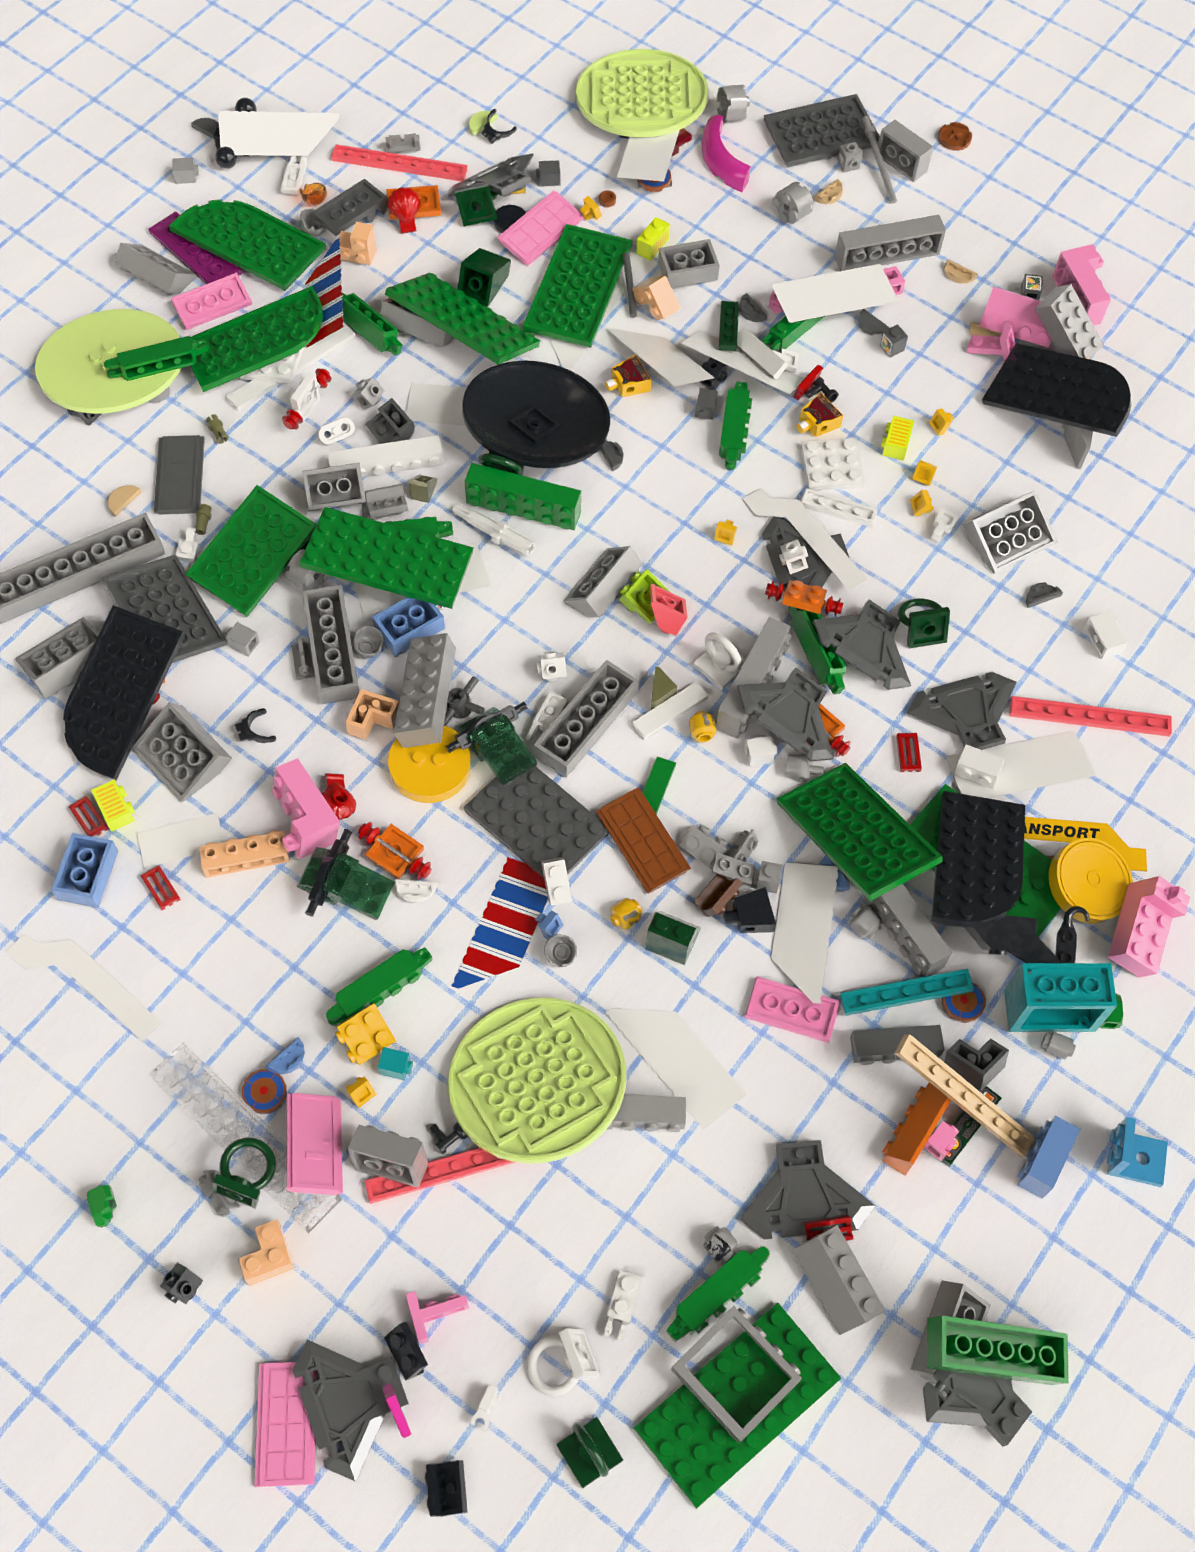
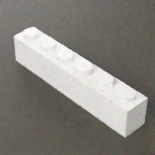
[327,435,444,478]

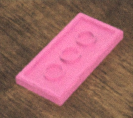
[171,273,252,330]
[745,976,840,1043]

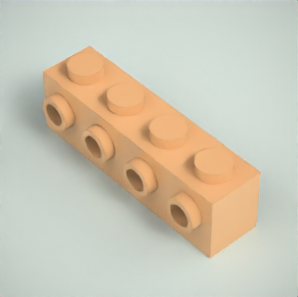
[199,831,290,878]

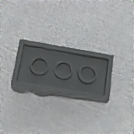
[312,178,388,236]

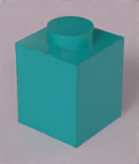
[377,1047,413,1081]

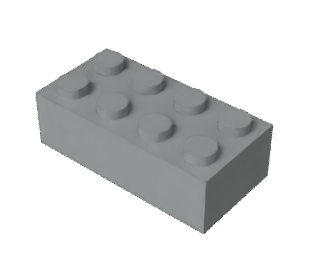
[1035,284,1104,359]

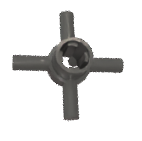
[444,676,485,726]

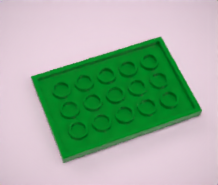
[186,485,317,617]

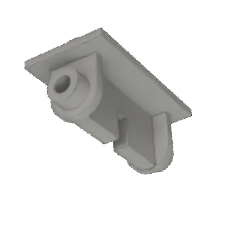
[385,133,421,153]
[291,638,315,680]
[726,829,759,862]
[709,852,755,885]
[198,1170,240,1217]

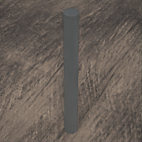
[623,253,637,318]

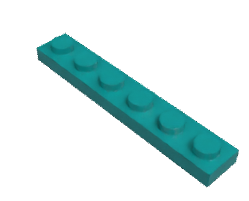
[840,969,974,1016]

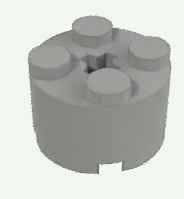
[717,84,750,121]
[772,182,813,224]
[285,549,331,591]

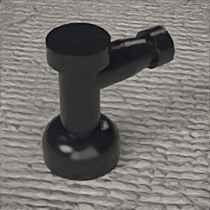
[805,377,839,403]
[429,1122,468,1154]

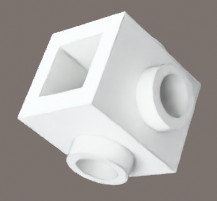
[779,540,808,574]
[536,651,567,681]

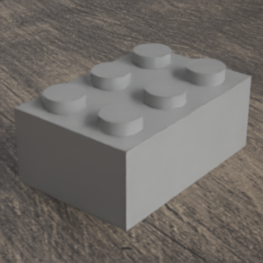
[878,120,933,182]
[658,239,719,288]
[302,463,366,510]
[348,1125,429,1188]

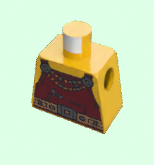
[605,355,651,397]
[796,393,843,437]

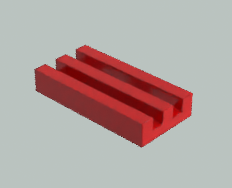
[793,364,823,401]
[896,733,922,772]
[69,796,109,837]
[141,865,181,911]
[804,1215,854,1241]

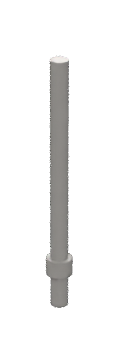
[862,116,897,204]

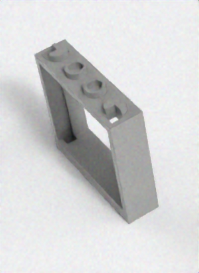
[671,1305,802,1444]

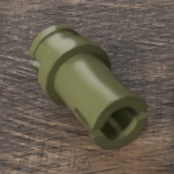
[206,414,229,444]
[195,504,212,535]

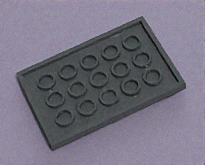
[763,94,880,167]
[102,554,227,663]
[464,753,609,879]

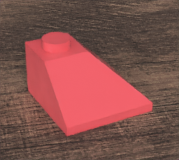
[650,583,688,636]

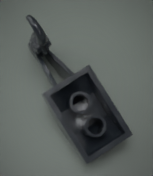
[964,906,1090,963]

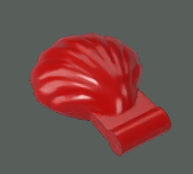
[388,187,421,234]
[321,773,356,820]

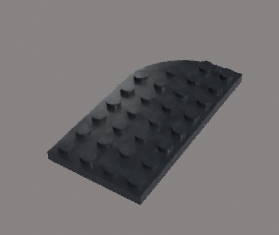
[982,343,1132,437]
[63,605,185,781]
[931,791,1025,927]

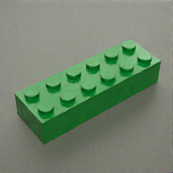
[465,463,581,531]
[927,1315,1069,1385]

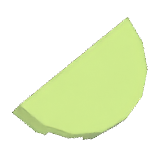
[469,111,498,136]

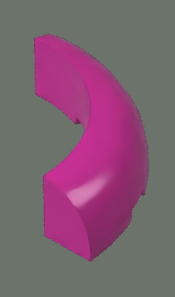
[701,115,751,192]

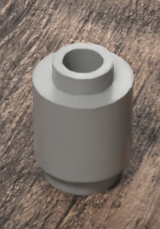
[1041,1031,1076,1059]

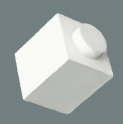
[745,736,777,767]

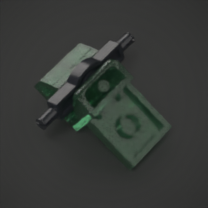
[445,701,537,786]
[296,829,395,920]

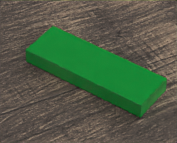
[643,756,676,815]

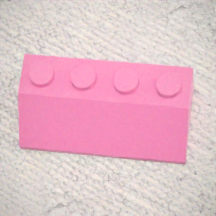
[979,287,1051,348]

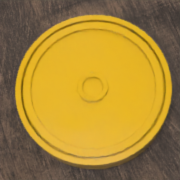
[388,726,471,803]
[1049,838,1133,924]

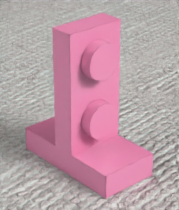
[967,326,1015,362]
[406,1291,469,1345]

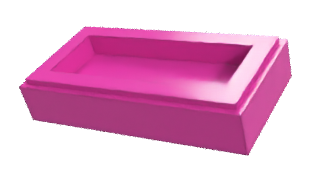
[382,1382,412,1438]

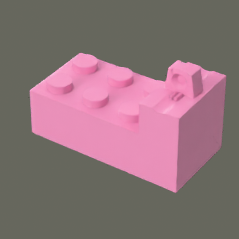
[1052,244,1111,325]
[272,758,340,859]
[1108,876,1190,978]

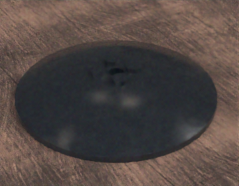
[462,361,610,468]

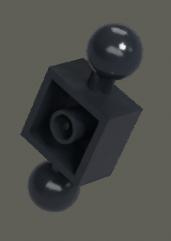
[213,97,257,169]

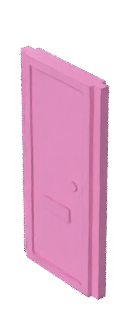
[498,190,584,266]
[286,1093,343,1195]
[255,1362,317,1487]

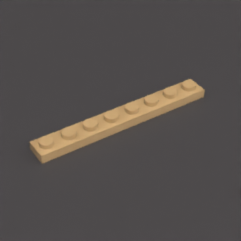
[894,1034,1035,1157]

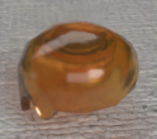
[299,183,327,206]

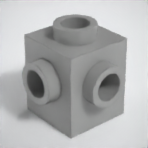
[837,142,863,173]
[351,378,384,410]

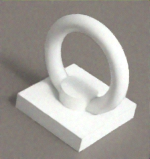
[693,632,746,691]
[527,1328,600,1396]

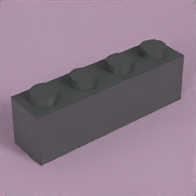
[850,1025,945,1065]

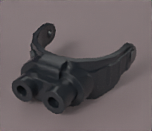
[481,109,517,144]
[235,708,277,743]

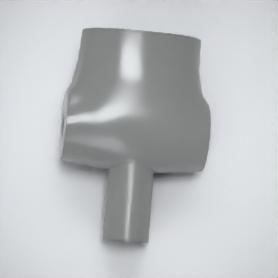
[785,754,824,782]

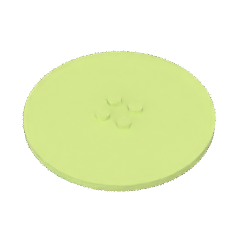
[576,49,708,137]
[35,309,181,413]
[448,997,627,1163]

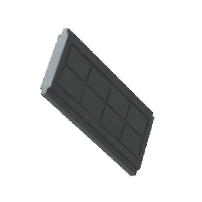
[154,435,205,515]

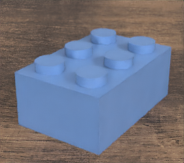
[372,597,445,657]
[51,833,118,908]
[1017,1116,1081,1199]

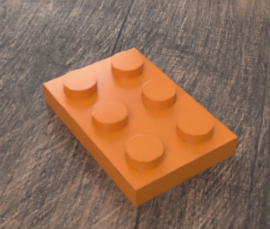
[386,185,441,220]

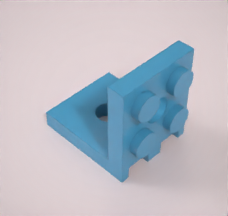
[1107,1117,1168,1187]

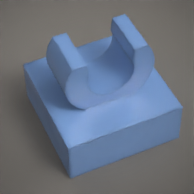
[535,910,563,939]

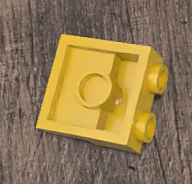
[335,1003,396,1065]

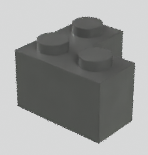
[944,1038,1009,1092]

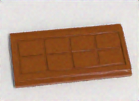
[596,787,691,894]

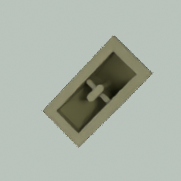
[409,474,438,503]
[651,667,677,710]

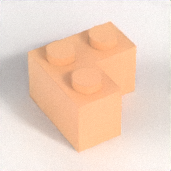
[339,222,376,265]
[632,276,681,320]
[345,689,399,740]
[239,1219,295,1286]

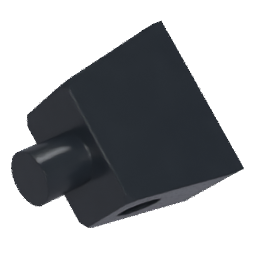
[723,887,776,933]

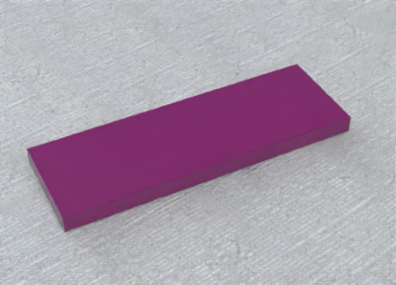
[148,211,242,284]

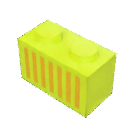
[636,217,670,261]
[881,416,914,461]
[91,779,135,832]

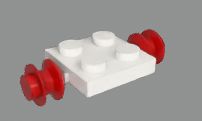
[282,368,332,430]

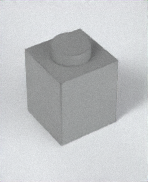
[172,157,199,184]
[226,622,260,657]
[756,861,783,894]

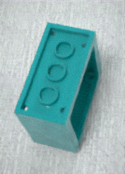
[1004,963,1117,1032]

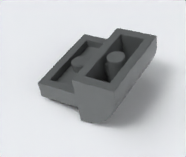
[365,398,415,444]

